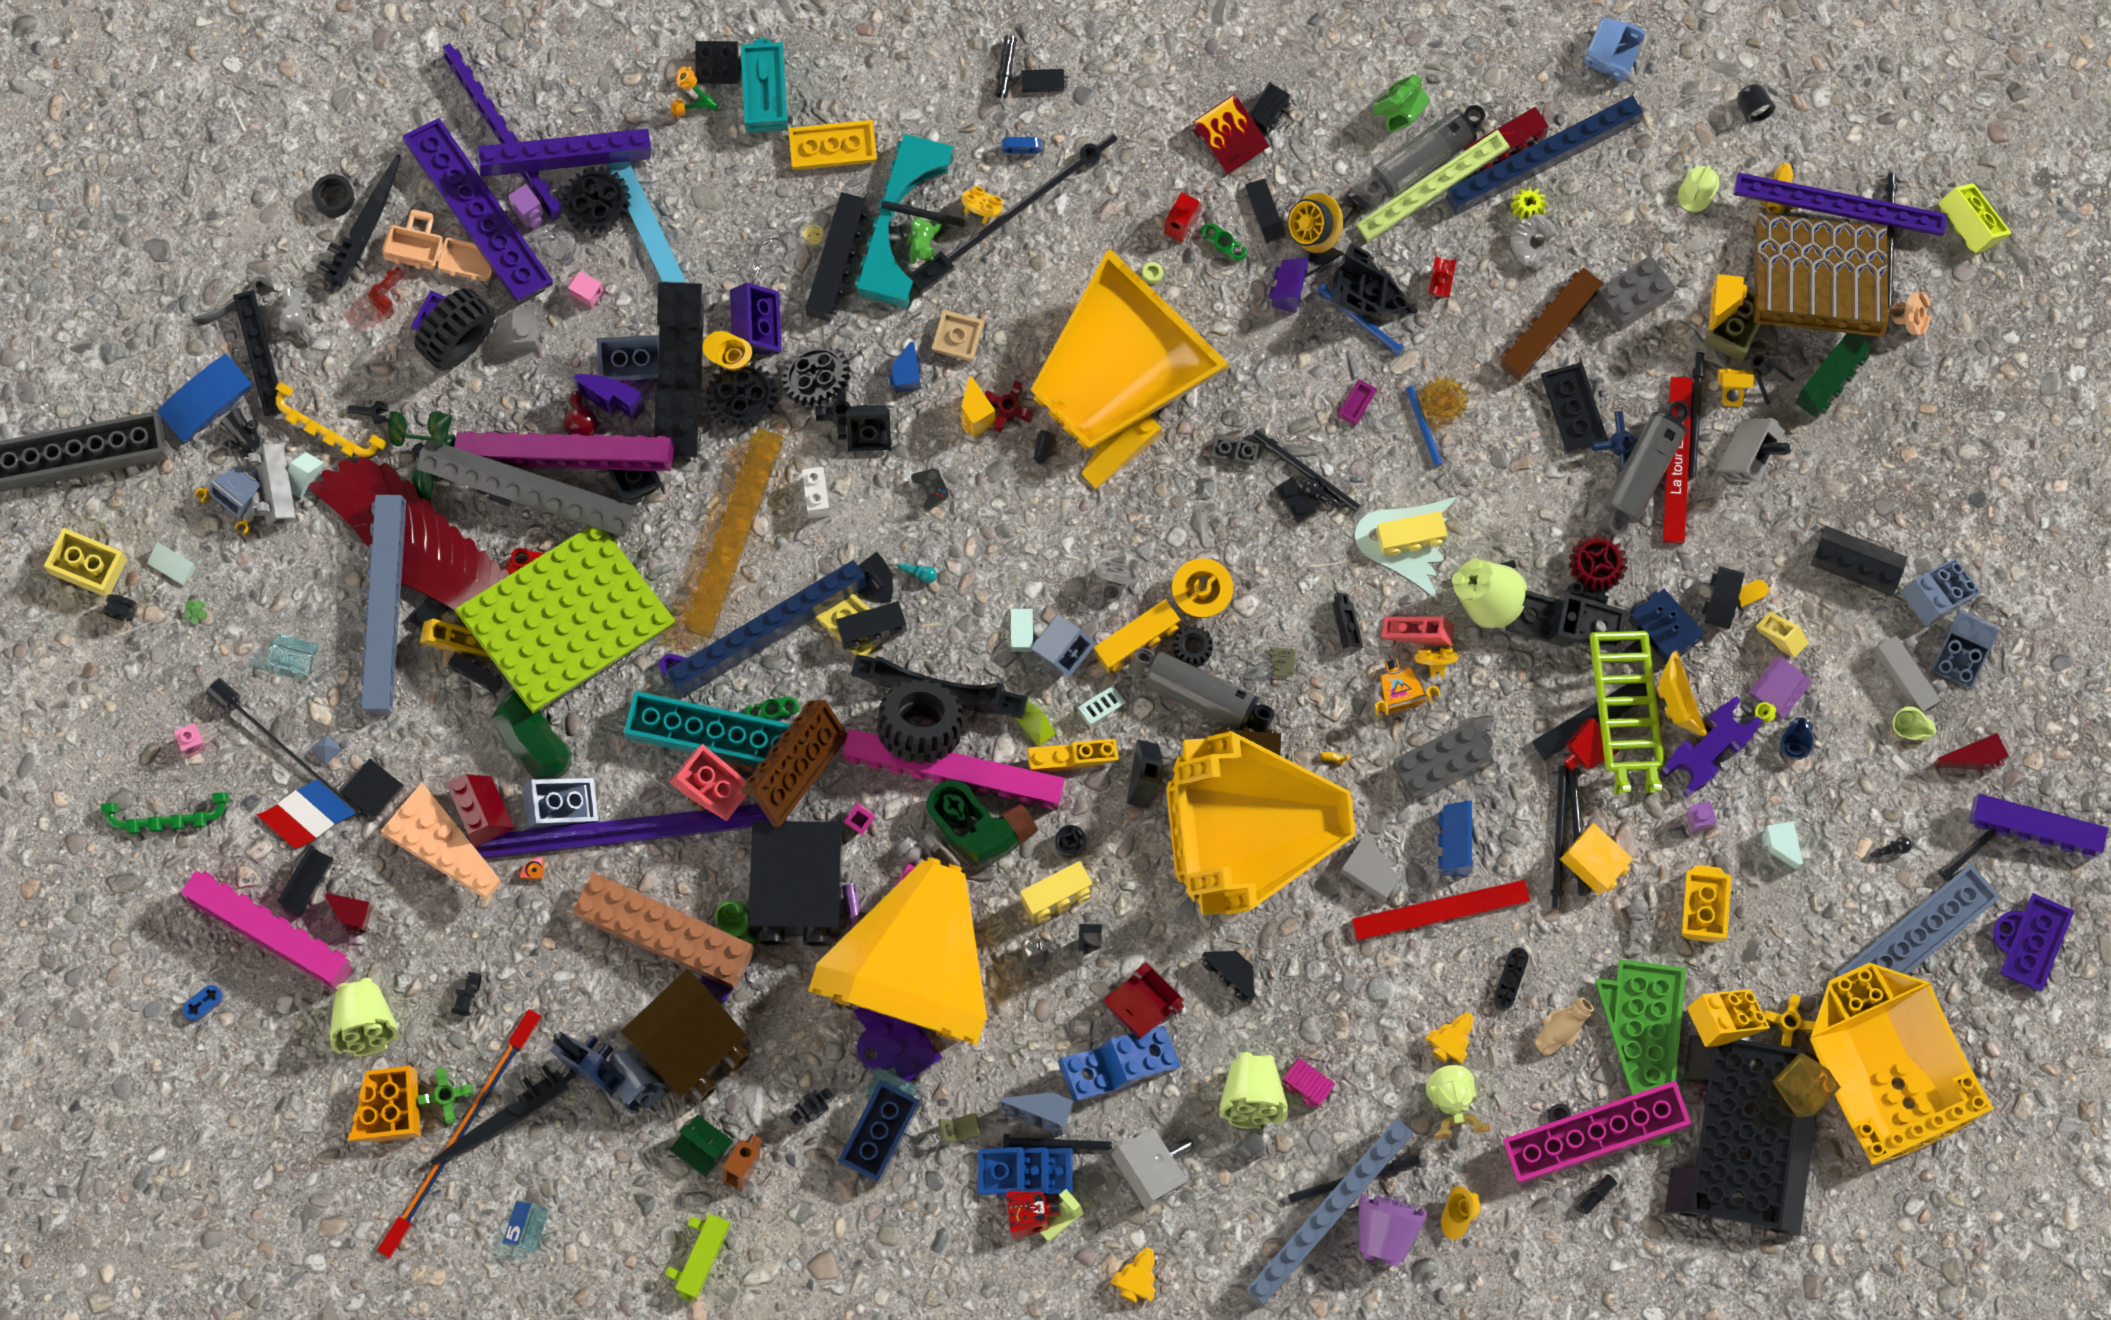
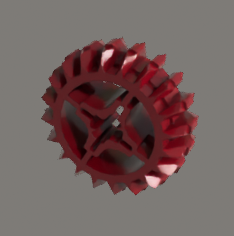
[1568,534,1628,592]

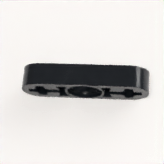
[1493,947,1529,1011]

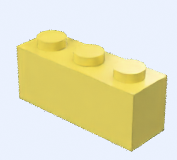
[1376,511,1447,556]

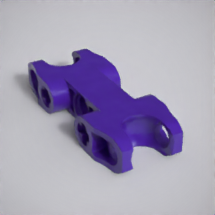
[1661,696,1763,798]

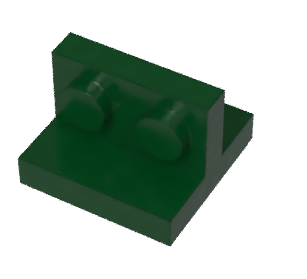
[670,1114,734,1178]

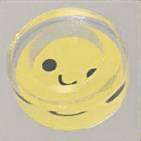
[803,222,824,245]

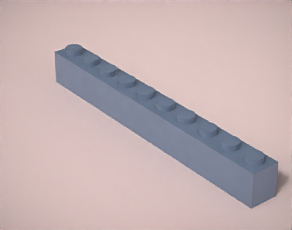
[359,495,406,714]
[1246,1118,1414,1306]

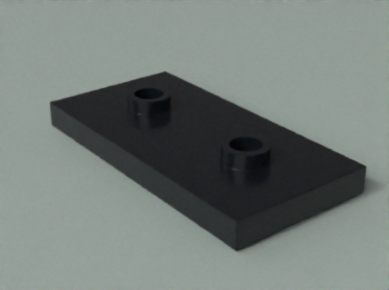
[1540,362,1608,454]

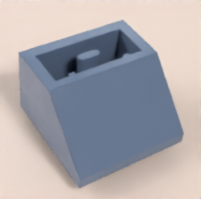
[1030,615,1097,677]

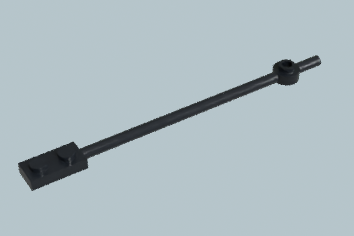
[908,133,1118,294]

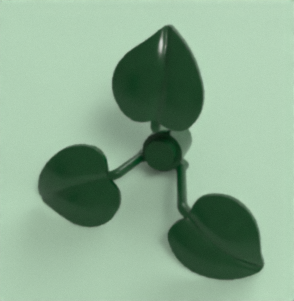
[388,411,456,503]

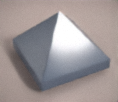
[311,734,342,764]

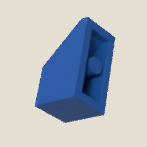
[888,342,921,393]

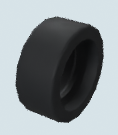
[312,174,354,217]

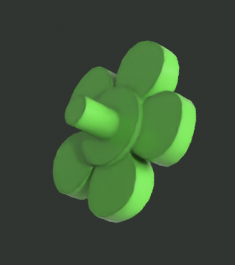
[184,600,207,624]

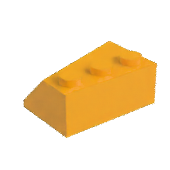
[347,1066,421,1142]

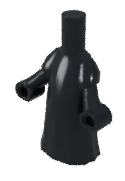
[220,408,261,453]

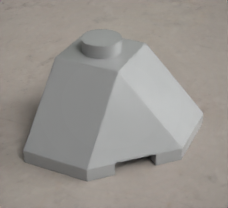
[493,308,538,353]

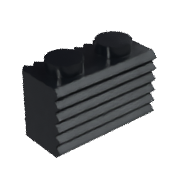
[1248,82,1291,134]

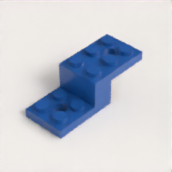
[1057,1025,1181,1102]

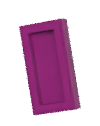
[1337,379,1377,427]

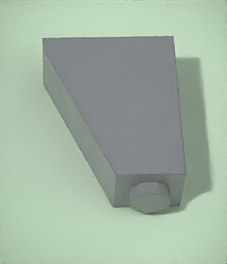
[1341,833,1400,903]

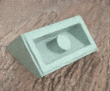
[147,542,196,586]

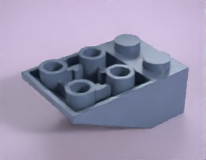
[1900,558,1981,627]
[1931,609,2000,690]
[1000,1092,1074,1135]

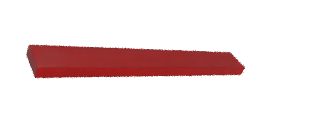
[1351,880,1530,942]

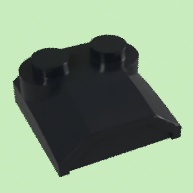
[846,405,891,452]
[607,469,663,503]

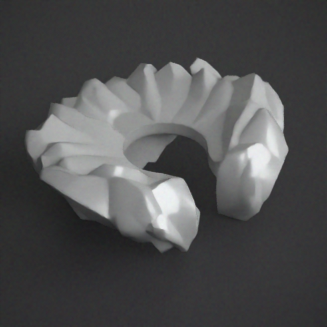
[1511,214,1558,269]

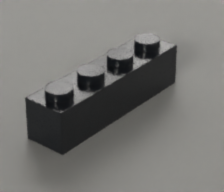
[448,652,503,694]

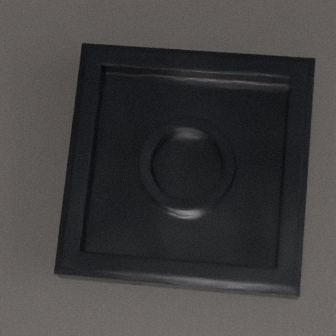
[341,758,404,820]

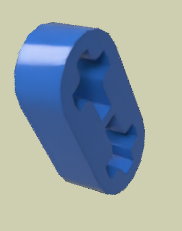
[1001,137,1042,154]
[183,985,223,1021]

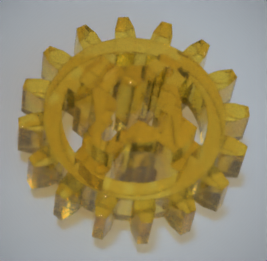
[1421,375,1469,423]

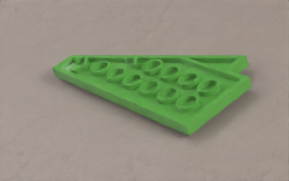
[1595,959,1686,1146]

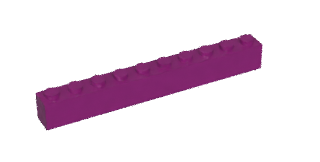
[454,431,674,471]

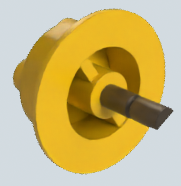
[1172,558,1233,618]

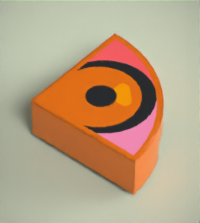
[520,857,544,880]

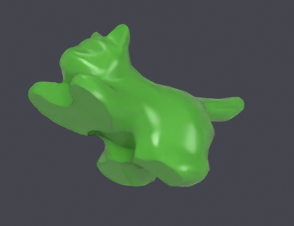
[907,217,946,264]

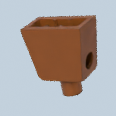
[722,1134,763,1192]

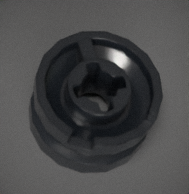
[102,594,137,622]
[1055,825,1086,859]

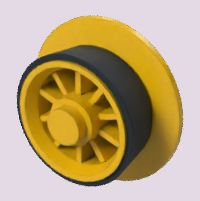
[1287,193,1343,253]

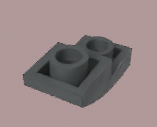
[1210,435,1259,466]

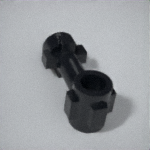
[1567,581,1609,604]

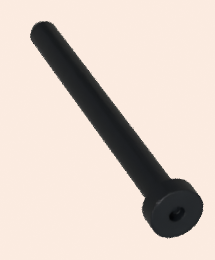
[1938,829,1997,882]
[1003,1134,1112,1150]

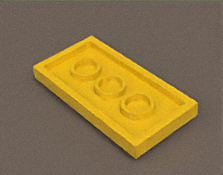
[788,120,877,170]

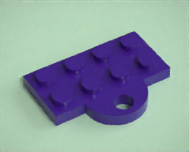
[1993,893,2074,993]
[854,1007,943,1085]

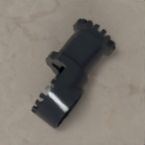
[451,971,482,1016]

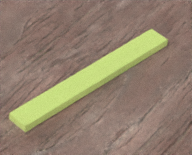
[1355,130,1510,243]

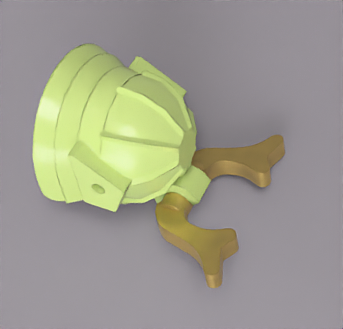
[1426,1065,1490,1141]

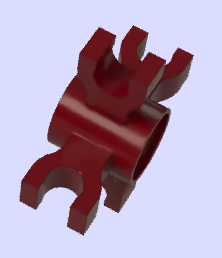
[984,380,1033,433]

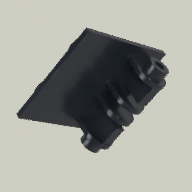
[695,41,739,84]

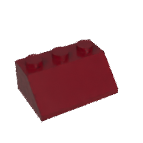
[446,774,515,847]

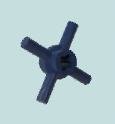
[1591,411,1639,470]

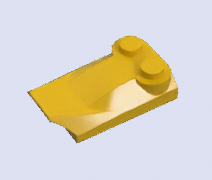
[1681,865,1732,942]

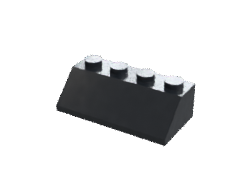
[1810,525,1907,596]

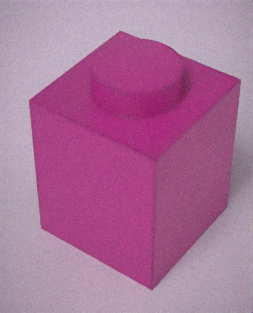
[844,801,875,835]

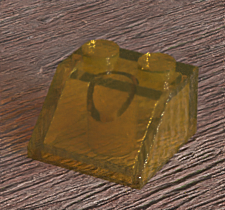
[1773,1053,1841,1117]

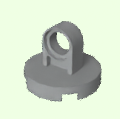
[1094,561,1139,602]

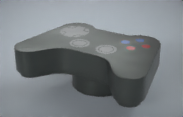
[911,469,949,511]

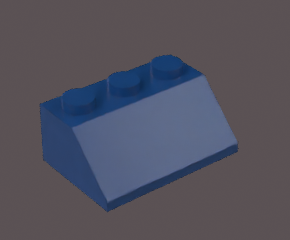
[1437,801,1472,876]

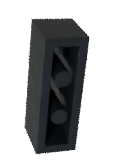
[836,601,907,650]

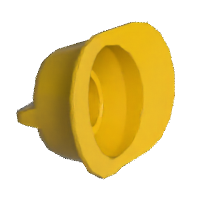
[702,331,752,371]
[1441,1186,1481,1240]

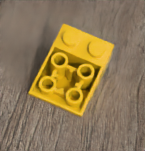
[1687,989,1770,1047]

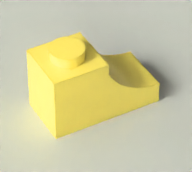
[1755,612,1809,658]

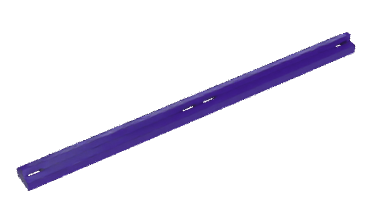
[466,804,787,859]

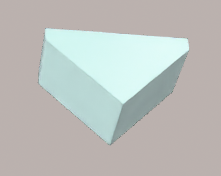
[288,452,324,499]

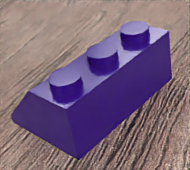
[730,282,782,355]

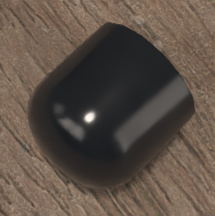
[1737,84,1775,122]

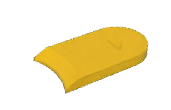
[1739,580,1769,607]

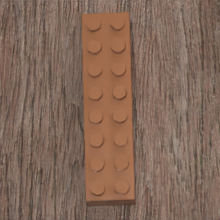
[572,872,755,991]

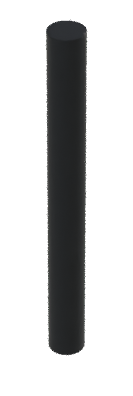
[881,200,965,227]

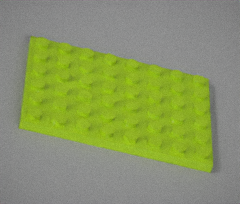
[455,526,676,714]

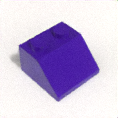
[1269,257,1308,313]

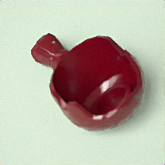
[563,390,598,436]

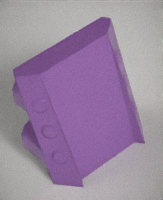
[1748,656,1812,719]

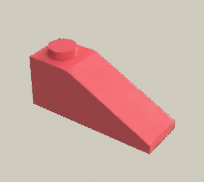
[1381,617,1455,646]

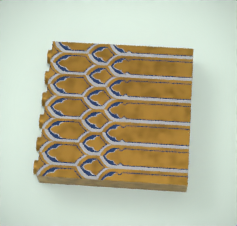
[1754,213,1888,337]

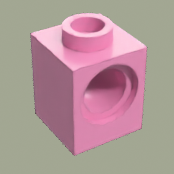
[568,271,604,308]
[174,723,207,758]

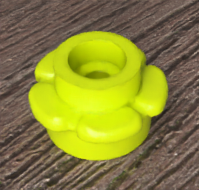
[1755,702,1776,723]

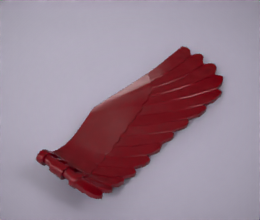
[308,457,509,611]

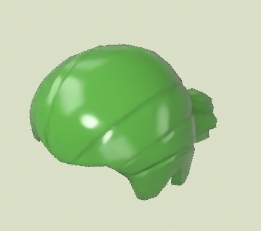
[716,900,757,946]

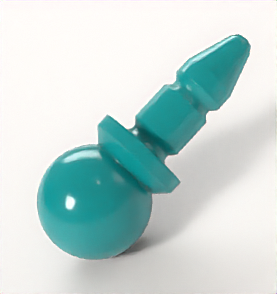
[897,563,937,584]

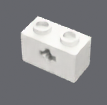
[802,467,830,519]

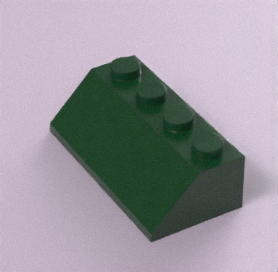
[1796,333,1871,418]

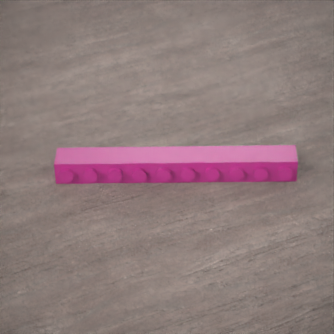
[843,729,1065,810]

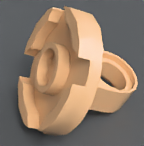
[1889,292,1930,335]

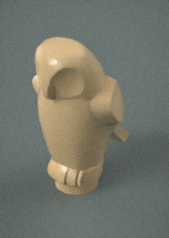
[1535,997,1594,1055]

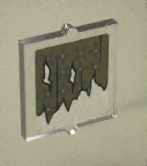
[1256,643,1299,682]

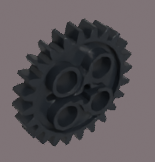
[562,166,631,234]
[781,343,851,407]
[706,361,777,429]

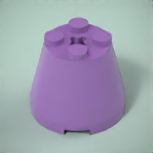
[1359,1194,1428,1266]

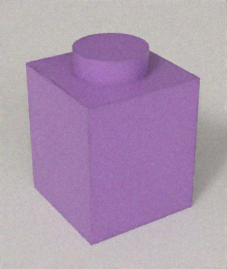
[1686,801,1717,834]

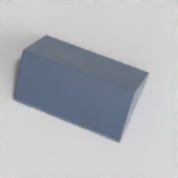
[596,335,659,380]

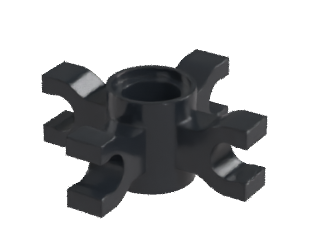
[815,387,867,440]

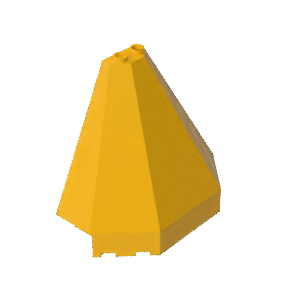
[1166,731,1356,915]
[808,857,988,1046]

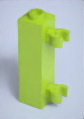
[665,1213,731,1302]

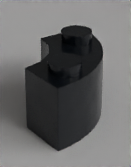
[1702,566,1744,630]

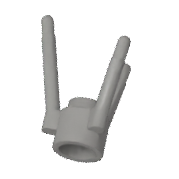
[923,830,971,866]

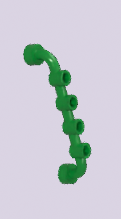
[100,792,230,834]

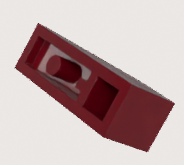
[1934,733,2009,770]

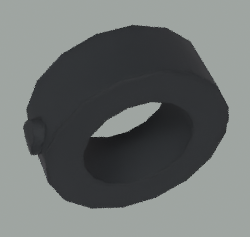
[1548,1104,1571,1123]

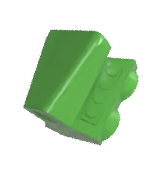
[1372,74,1430,133]

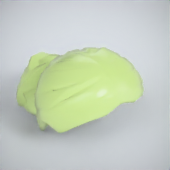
[1892,706,1936,741]

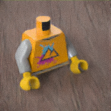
[1372,659,1441,716]

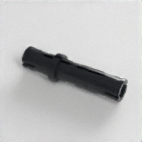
[994,35,1017,98]

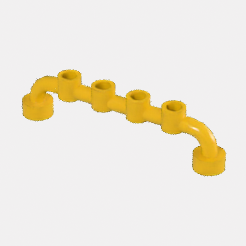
[275,381,387,457]

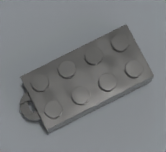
[1392,721,1493,804]

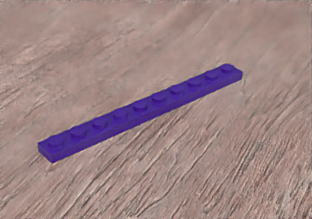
[443,43,561,222]
[1733,172,1947,236]

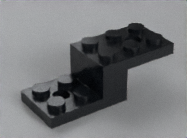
[1505,590,1627,654]

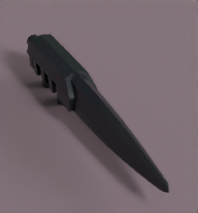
[318,154,401,294]
[427,1064,576,1166]

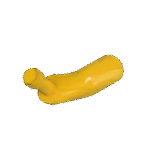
[1320,752,1350,765]

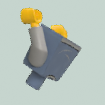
[195,467,262,535]

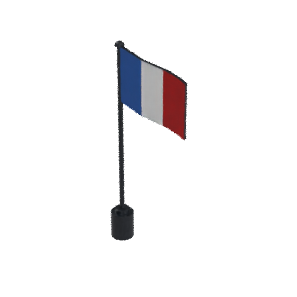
[206,678,362,849]

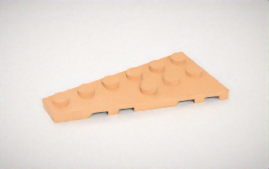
[381,783,501,900]

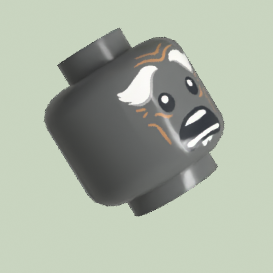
[1016,939,1049,969]

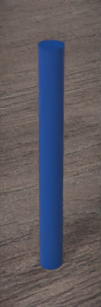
[1406,386,1443,467]

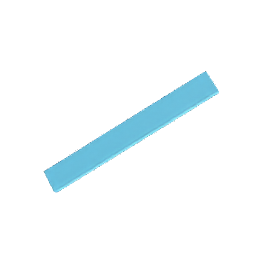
[606,161,686,282]

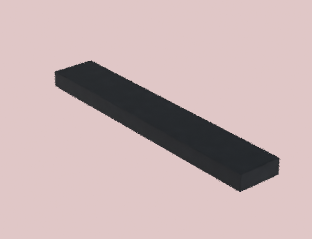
[233,290,281,417]
[1532,683,1647,761]

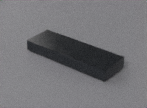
[1245,178,1286,244]

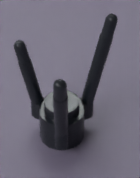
[1750,354,1795,405]

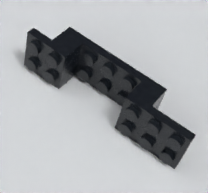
[654,281,704,457]

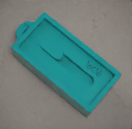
[741,38,788,133]

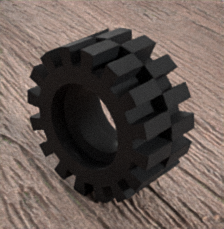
[1173,625,1213,667]

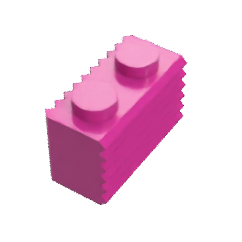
[1282,1057,1335,1109]

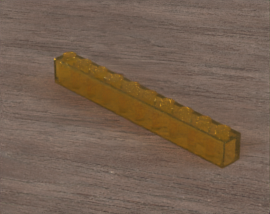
[683,428,784,639]

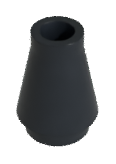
[1033,430,1057,464]

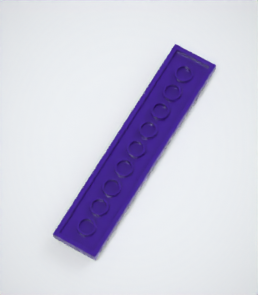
[402,118,553,303]

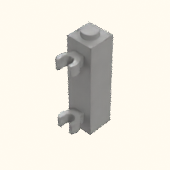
[243,442,296,525]
[1874,635,1948,714]

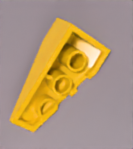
[1081,415,1162,490]

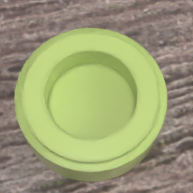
[1142,262,1163,285]

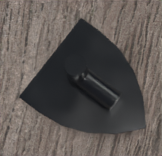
[857,551,893,602]

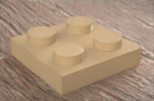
[932,310,985,362]

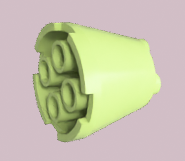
[1452,558,1527,628]
[330,978,399,1057]
[1219,1052,1288,1129]

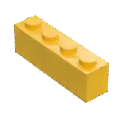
[1093,599,1181,674]

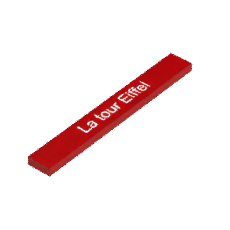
[1662,376,1692,544]

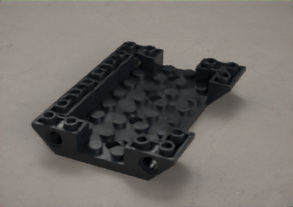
[1664,1035,1822,1237]

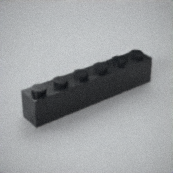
[805,192,869,322]

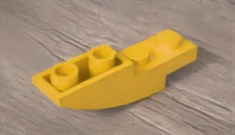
[1026,739,1119,772]

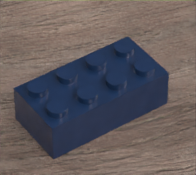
[838,1080,921,1185]

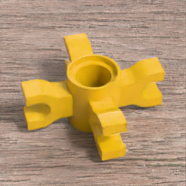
[1763,994,1815,1048]

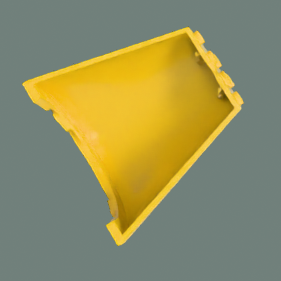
[1031,248,1231,450]

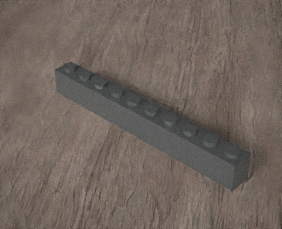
[417,439,635,537]

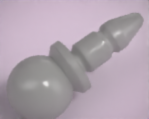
[1630,899,1648,942]

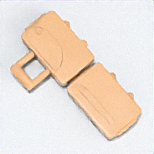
[382,210,495,282]

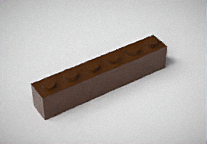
[1500,267,1603,382]

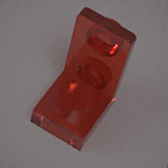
[368,266,404,319]

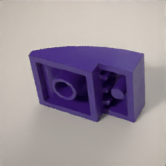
[573,374,645,421]

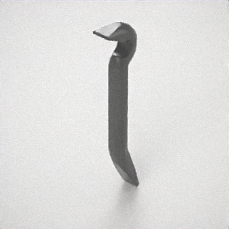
[192,276,275,322]

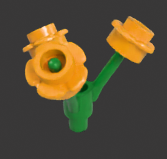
[670,66,719,119]

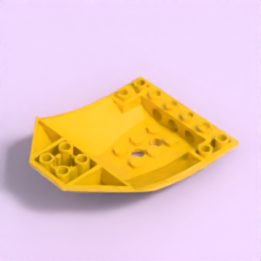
[1810,963,1994,1166]

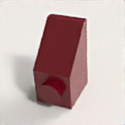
[325,893,372,934]

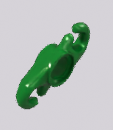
[1200,223,1247,261]
[744,697,799,720]

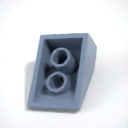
[522,778,598,829]

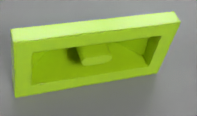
[1015,701,1056,747]

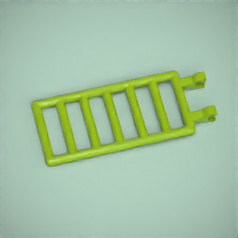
[1590,631,1665,795]

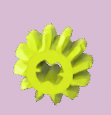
[1511,186,1548,220]

